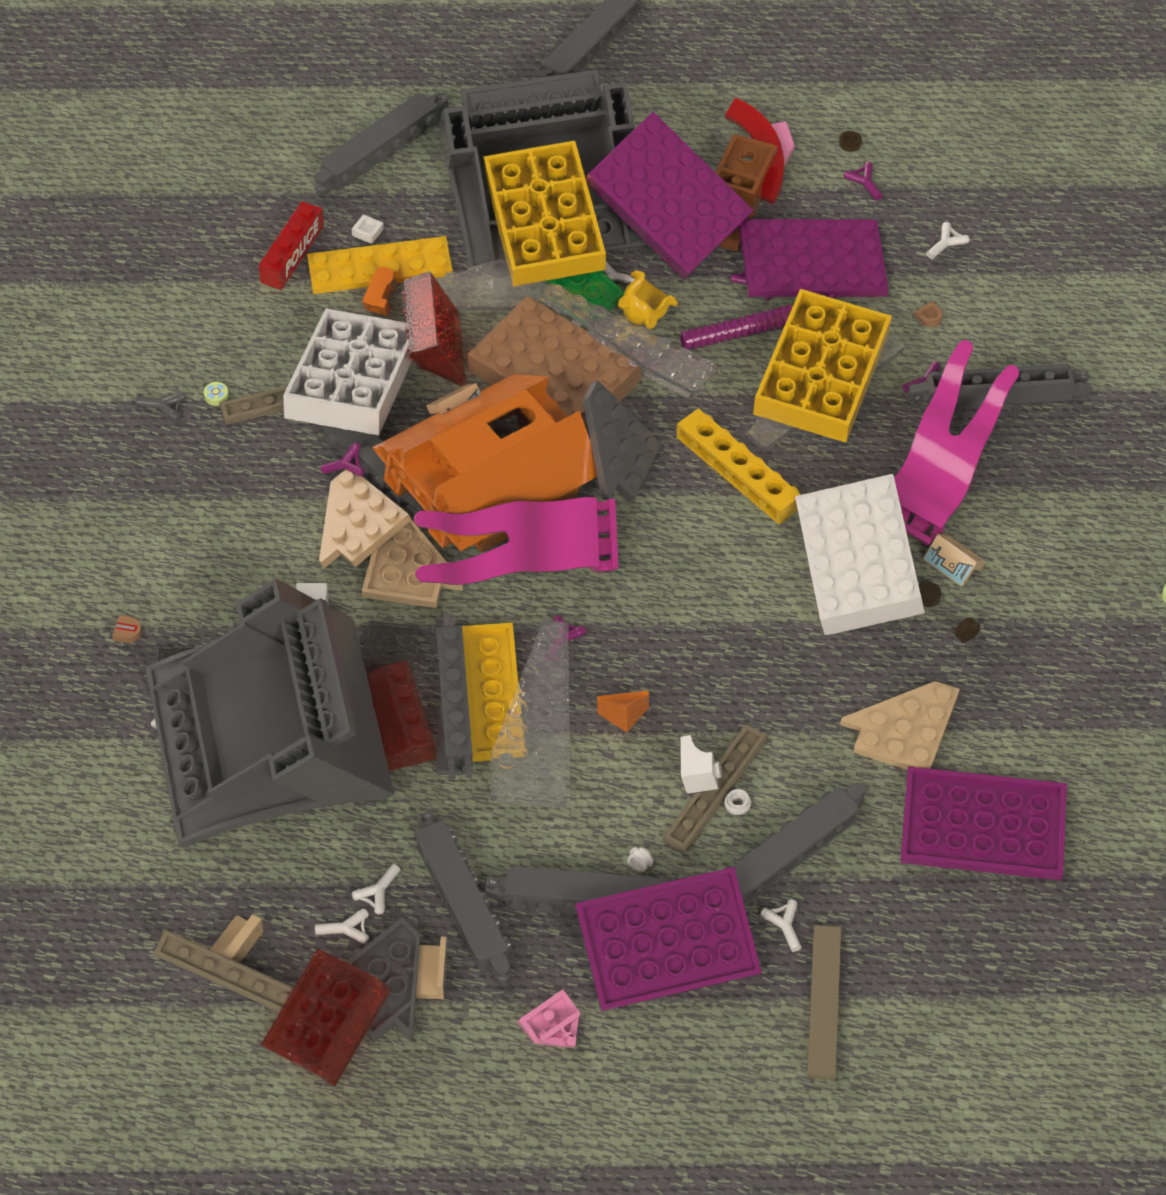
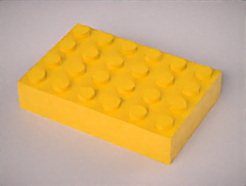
[484,141,606,287]
[753,289,892,443]

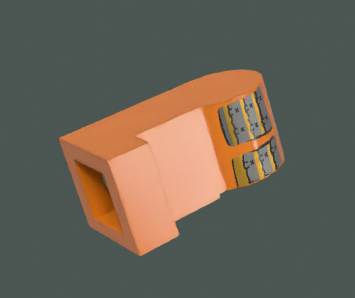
[362,267,397,316]

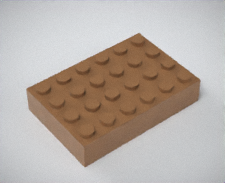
[467,296,641,434]

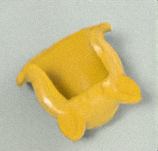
[618,270,678,330]

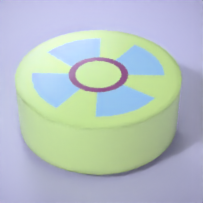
[204,382,229,406]

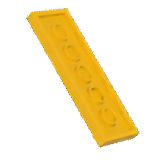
[307,236,453,294]
[462,622,525,762]

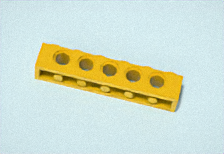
[677,408,801,524]

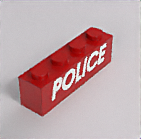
[258,201,324,290]

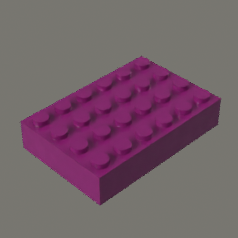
[586,111,753,280]

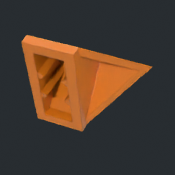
[597,691,649,732]

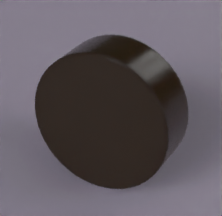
[839,131,862,152]
[919,582,941,607]
[955,617,980,643]

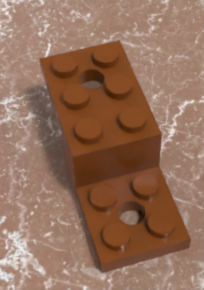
[715,134,777,252]

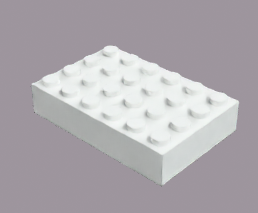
[283,309,418,435]
[795,474,925,635]

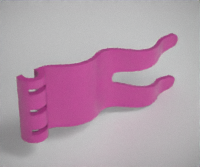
[894,340,1019,547]
[414,497,618,585]

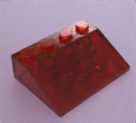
[402,271,466,386]
[367,660,436,772]
[260,948,392,1087]

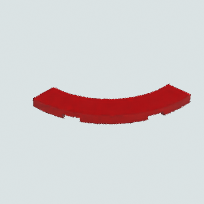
[725,97,784,204]

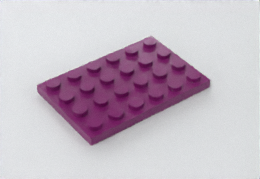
[739,219,889,297]
[900,766,1067,881]
[575,867,762,1012]

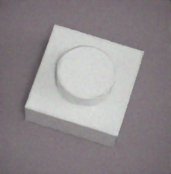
[352,215,384,244]

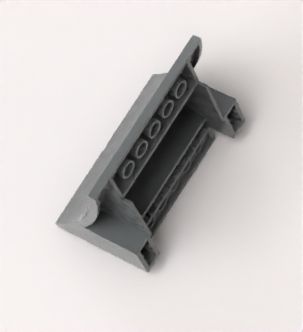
[438,69,648,273]
[146,578,394,847]

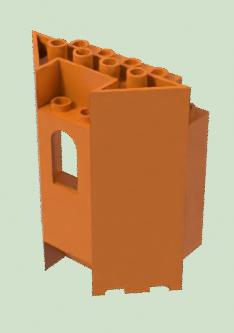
[372,374,597,553]

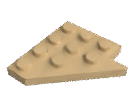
[319,469,411,568]
[362,519,463,608]
[840,681,960,769]

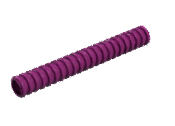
[680,294,836,351]

